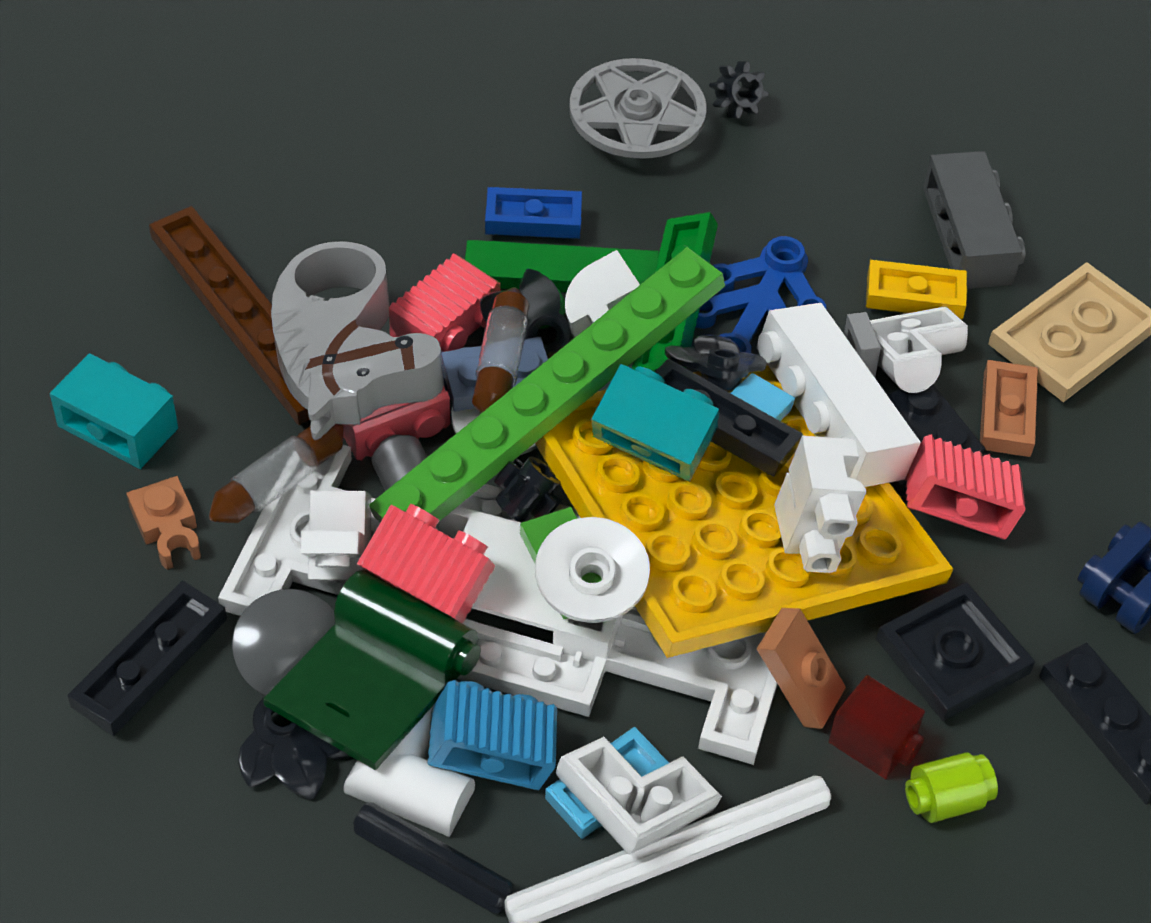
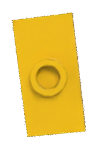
[866,260,967,319]

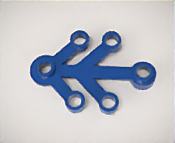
[696,236,827,353]

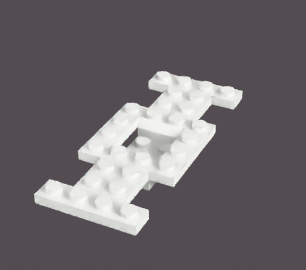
[218,445,777,765]

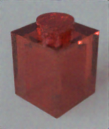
[828,675,925,779]

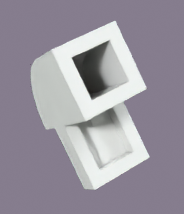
[565,250,640,368]
[300,490,372,580]

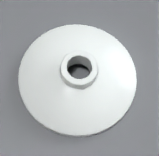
[535,517,650,623]

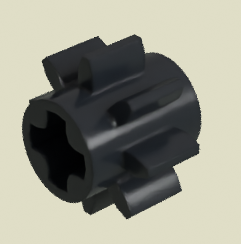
[709,61,769,118]
[494,456,563,523]

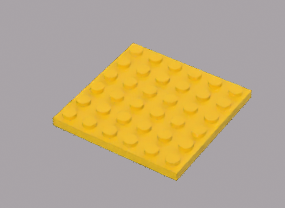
[535,364,953,658]

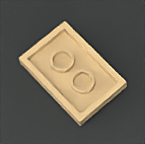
[988,262,1151,402]

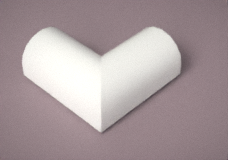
[870,306,968,393]
[344,706,475,837]
[556,737,722,855]

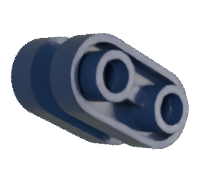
[1077,522,1151,634]

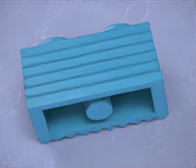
[427,680,557,790]

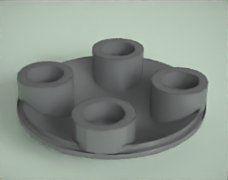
[232,589,335,698]

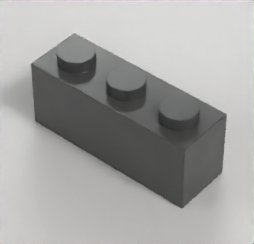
[923,151,1025,289]

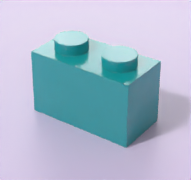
[49,353,178,469]
[591,364,719,482]

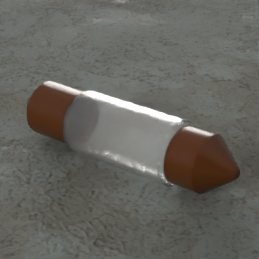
[472,287,529,413]
[209,423,344,524]

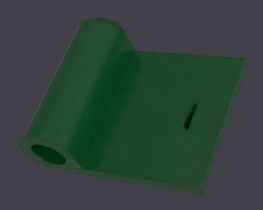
[263,570,481,771]

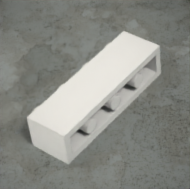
[757,303,921,487]

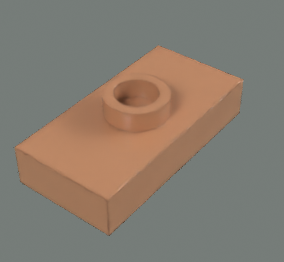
[980,360,1038,457]
[757,608,846,729]

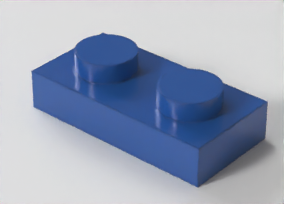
[485,187,582,239]

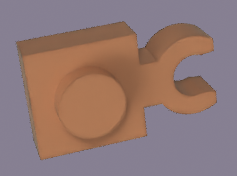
[126,476,201,570]

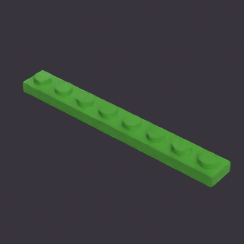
[369,247,725,523]

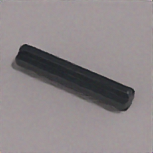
[353,803,514,914]

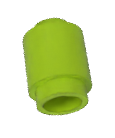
[905,752,998,823]

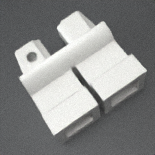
[774,436,867,573]

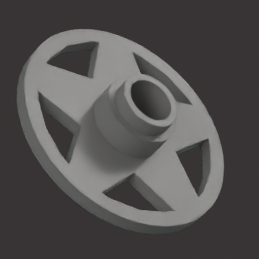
[569,58,707,159]

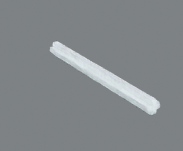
[504,775,831,923]

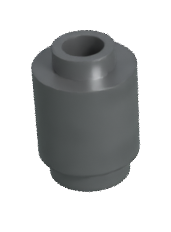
[372,435,427,491]

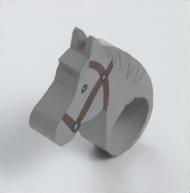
[271,241,444,440]

